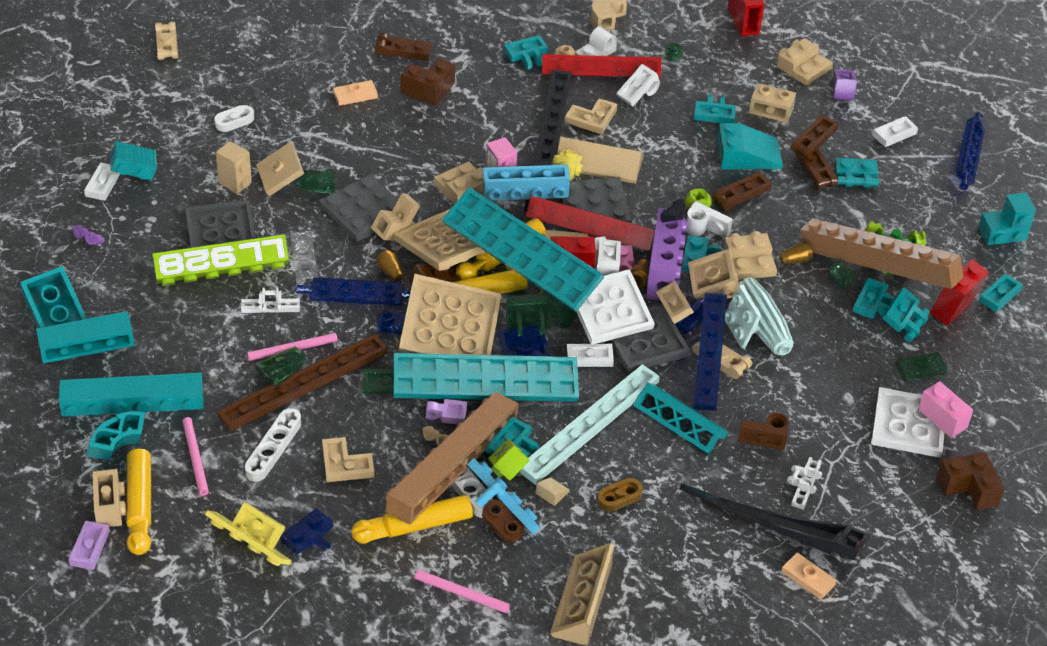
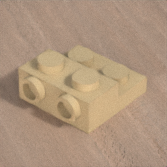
[777,38,833,86]
[434,161,483,204]
[723,231,777,280]
[688,249,739,305]

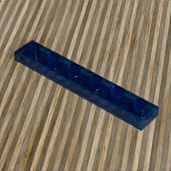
[694,293,727,411]

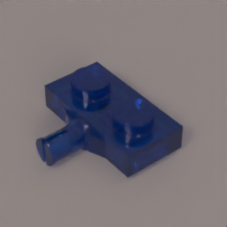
[280,508,334,555]

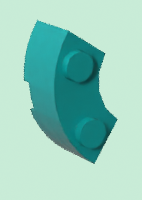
[86,411,146,461]

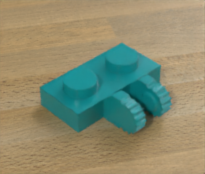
[504,35,548,70]
[694,94,736,123]
[682,235,723,272]
[853,278,895,319]
[486,417,540,458]

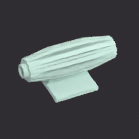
[723,277,794,355]

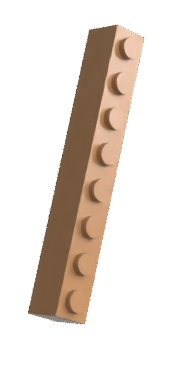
[800,218,963,289]
[385,392,519,525]

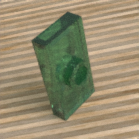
[896,352,947,381]

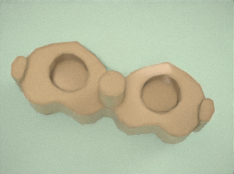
[423,426,446,446]

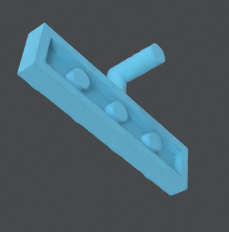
[467,458,540,535]

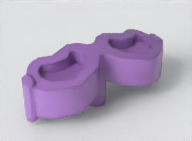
[73,225,105,245]

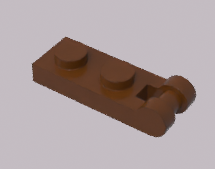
[374,33,432,61]
[791,115,840,159]
[794,144,838,190]
[712,172,772,212]

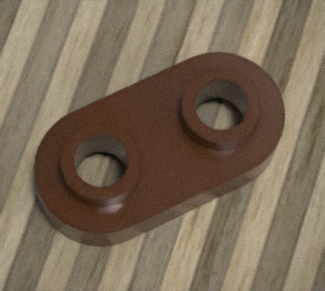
[482,499,524,543]

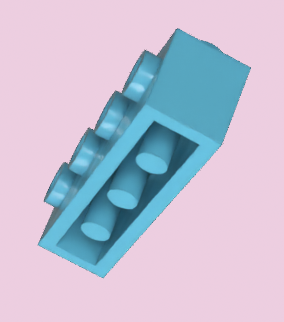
[482,165,570,201]

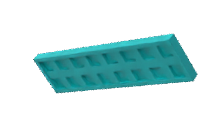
[442,187,604,312]
[393,353,579,402]

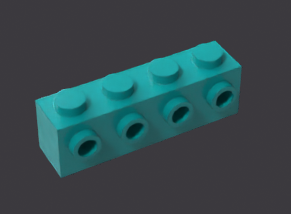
[36,311,135,364]

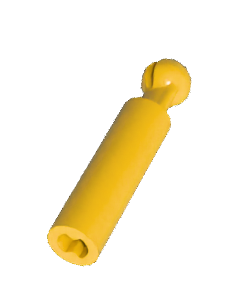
[456,218,546,280]
[452,270,528,294]
[126,449,151,555]
[351,494,473,544]

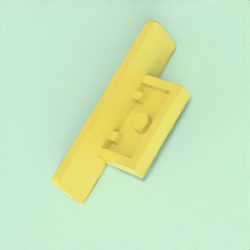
[205,502,292,566]

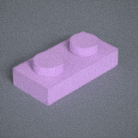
[69,521,110,570]

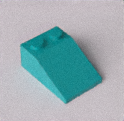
[717,123,783,169]
[20,266,87,328]

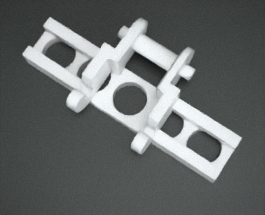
[241,287,300,313]
[787,457,822,510]

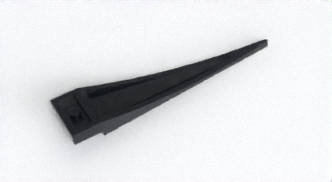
[680,484,870,561]

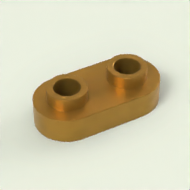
[597,478,643,512]

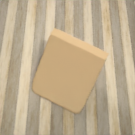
[536,477,569,506]

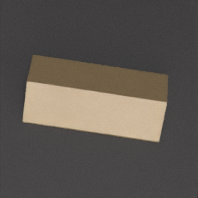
[557,137,644,184]
[550,543,614,646]

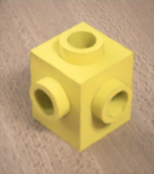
[551,149,583,181]

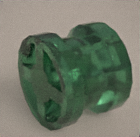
[828,260,856,288]

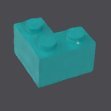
[978,192,1036,245]

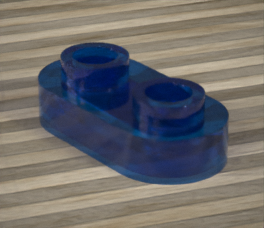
[376,311,406,334]

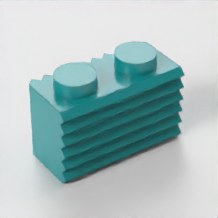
[110,141,157,180]

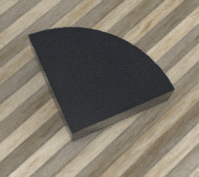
[660,199,685,223]

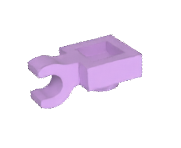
[426,399,467,425]

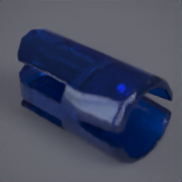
[675,298,715,334]

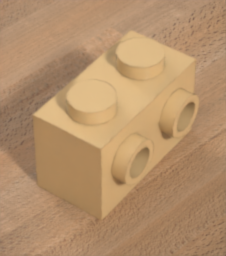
[749,83,796,123]
[216,141,252,194]
[93,469,126,527]

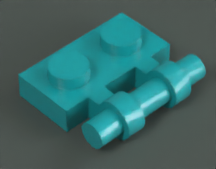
[835,158,880,188]
[882,287,929,342]

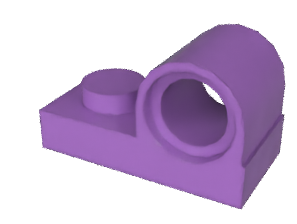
[833,69,857,101]

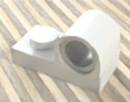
[575,27,617,56]
[617,64,660,107]
[686,201,733,238]
[595,238,621,276]

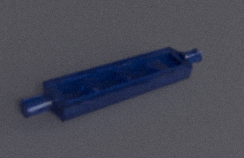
[956,112,985,190]
[296,277,410,306]

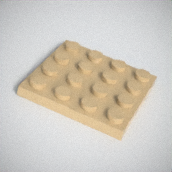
[393,209,486,271]
[398,274,502,355]

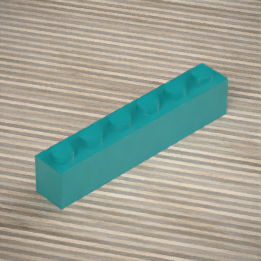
[59,373,204,417]

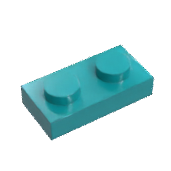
[979,273,1023,313]

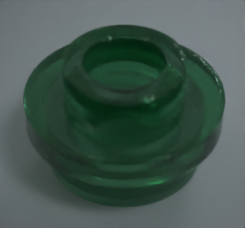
[664,42,684,60]

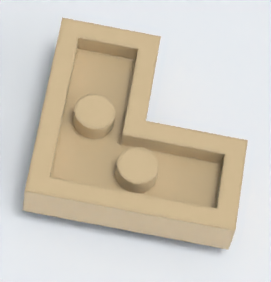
[564,98,618,134]
[322,437,374,482]

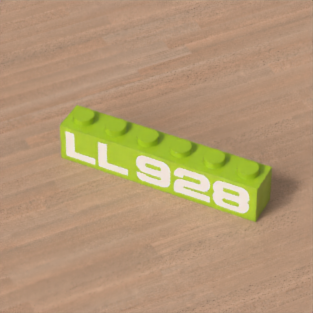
[153,234,289,286]

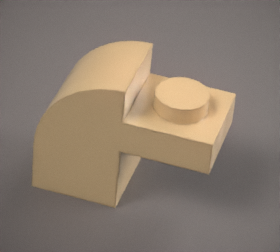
[591,0,627,30]
[371,193,420,241]

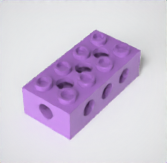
[646,208,688,301]

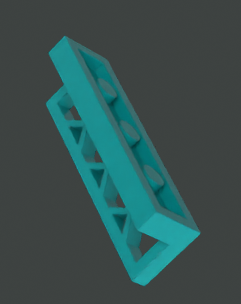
[633,382,729,454]

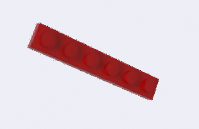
[542,54,661,78]
[526,196,655,251]

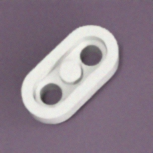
[215,105,254,132]

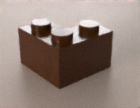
[401,58,455,106]
[936,452,1004,510]

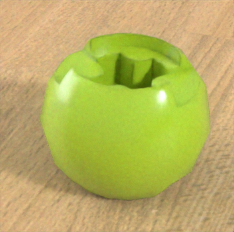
[685,188,711,210]

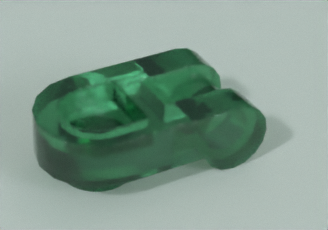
[297,169,336,193]

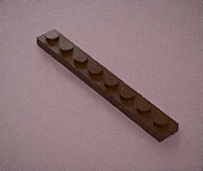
[217,334,388,432]

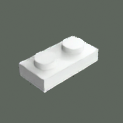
[873,116,918,147]
[84,162,120,201]
[566,344,614,367]

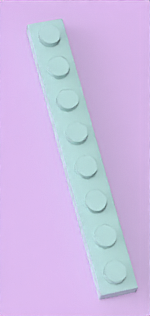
[519,364,660,485]

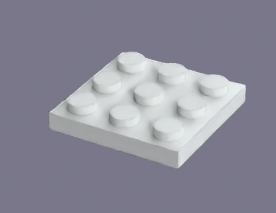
[577,269,655,345]
[871,387,945,458]

